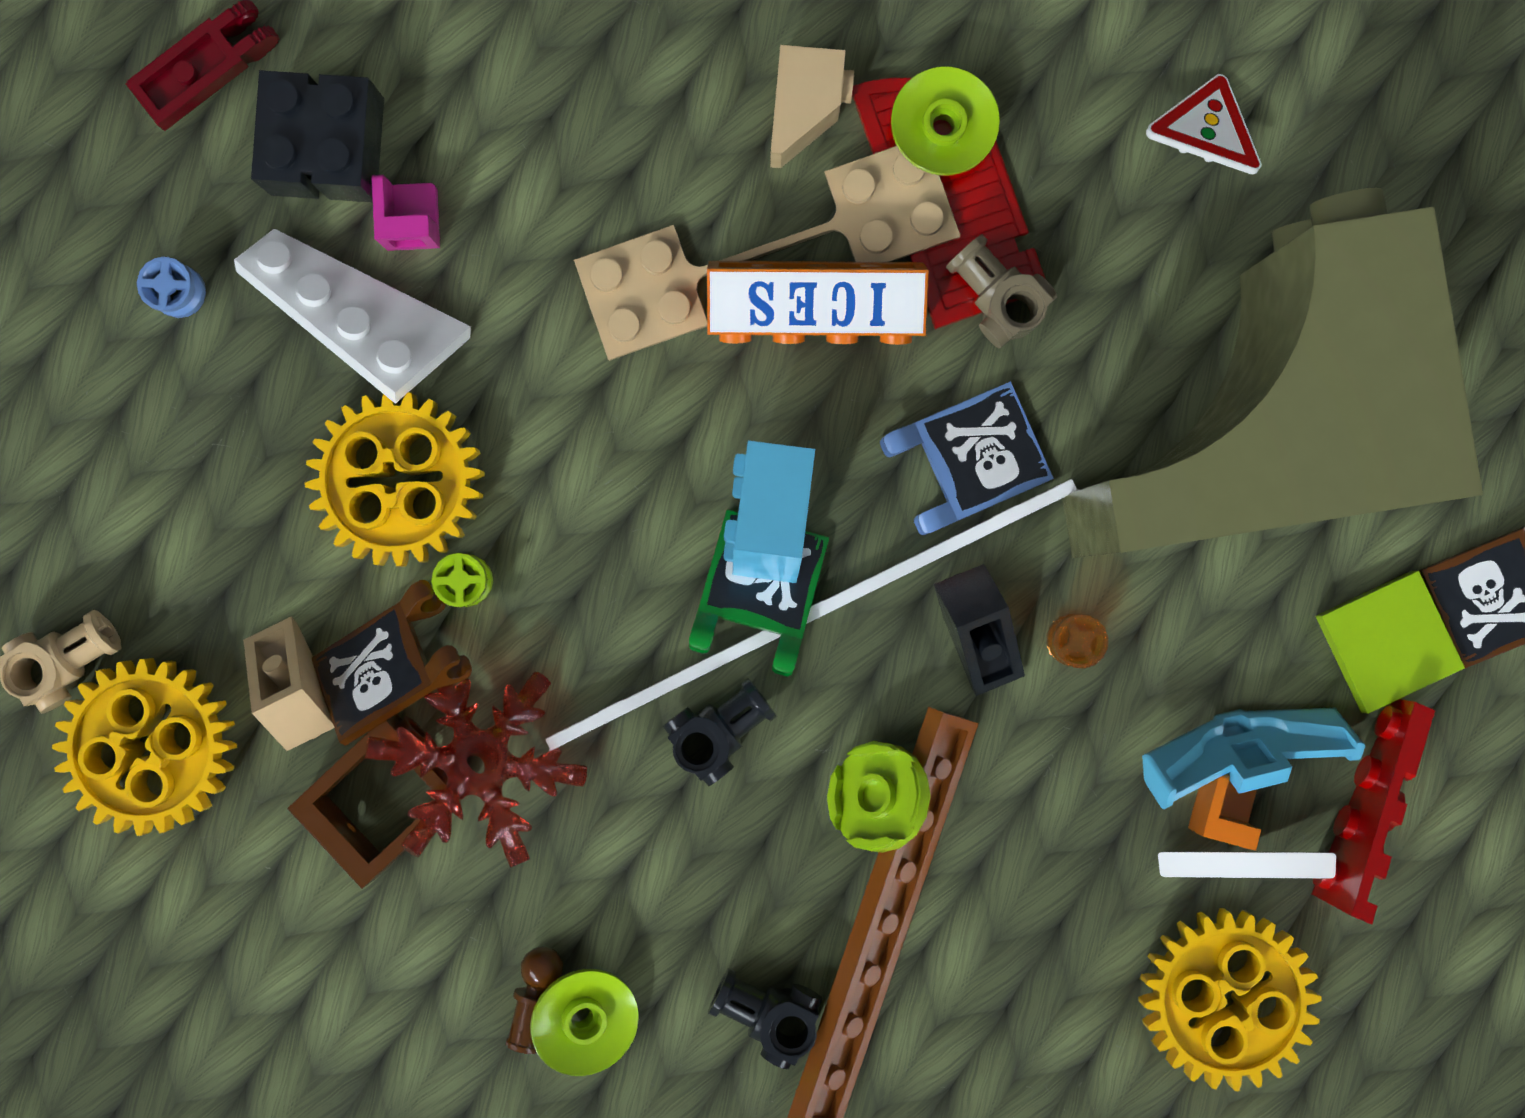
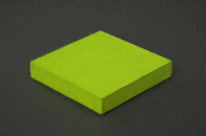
[1315,571,1465,714]

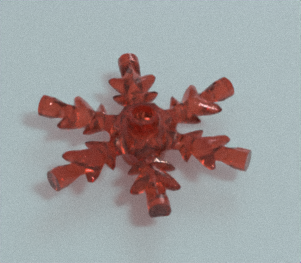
[365,671,587,868]

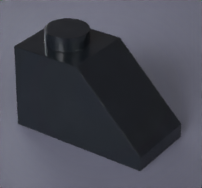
[934,564,1025,696]

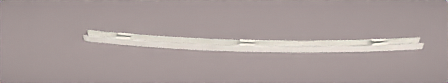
[545,479,1078,751]

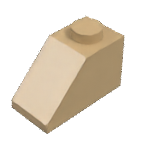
[770,45,854,168]
[243,616,334,751]

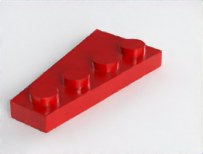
[1311,699,1435,925]

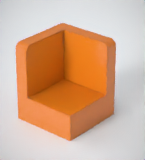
[1188,774,1261,851]

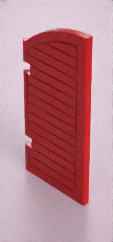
[852,78,1046,330]

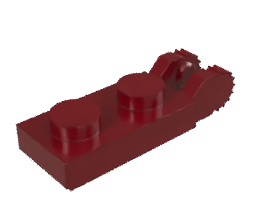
[125,0,279,131]

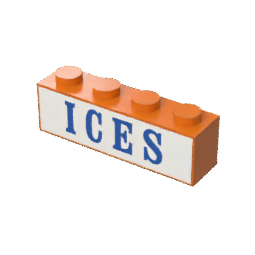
[707,261,928,345]

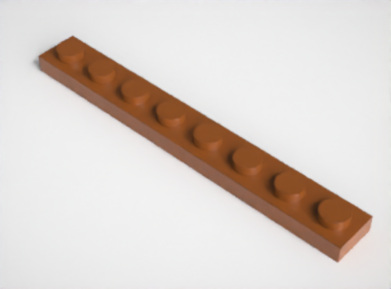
[787,707,979,1118]

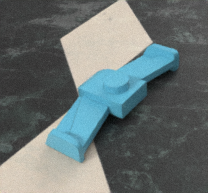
[1142,708,1365,809]

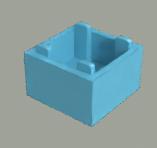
[724,440,815,583]

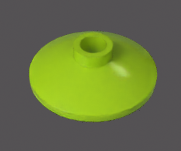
[891,67,1000,175]
[530,969,639,1076]

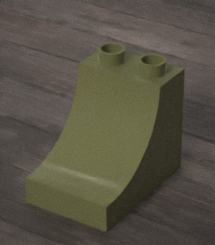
[1063,188,1483,558]

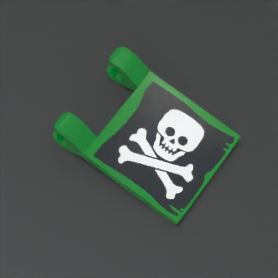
[689,510,829,677]

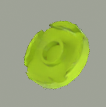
[827,741,930,853]

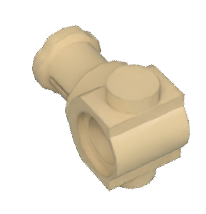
[0,610,122,714]

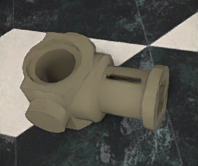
[946,234,1057,348]

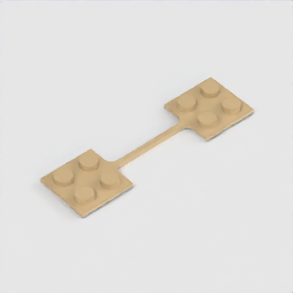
[574,146,960,361]

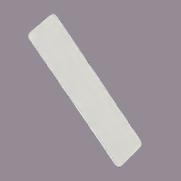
[1158,852,1336,878]

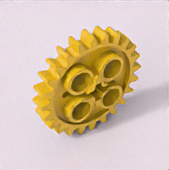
[305,392,485,567]
[52,658,237,836]
[1138,908,1322,1091]

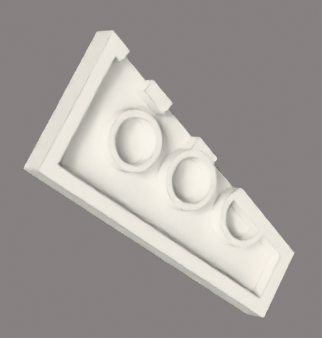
[234,229,471,404]

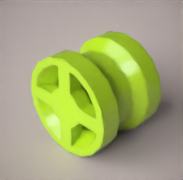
[431,553,493,607]

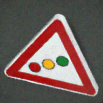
[1146,74,1262,175]

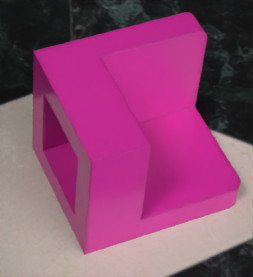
[372,175,440,251]

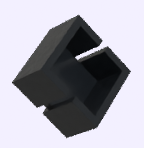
[251,70,384,203]

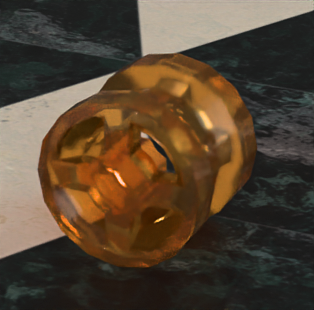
[1046,614,1108,668]

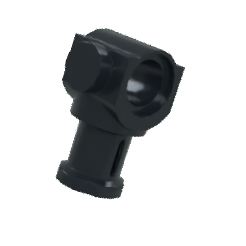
[663,678,777,787]
[708,968,823,1069]

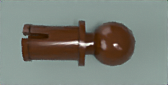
[505,946,563,1054]

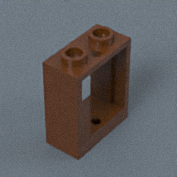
[287,714,469,889]

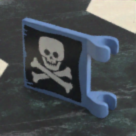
[880,382,1054,535]

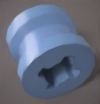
[137,257,206,318]

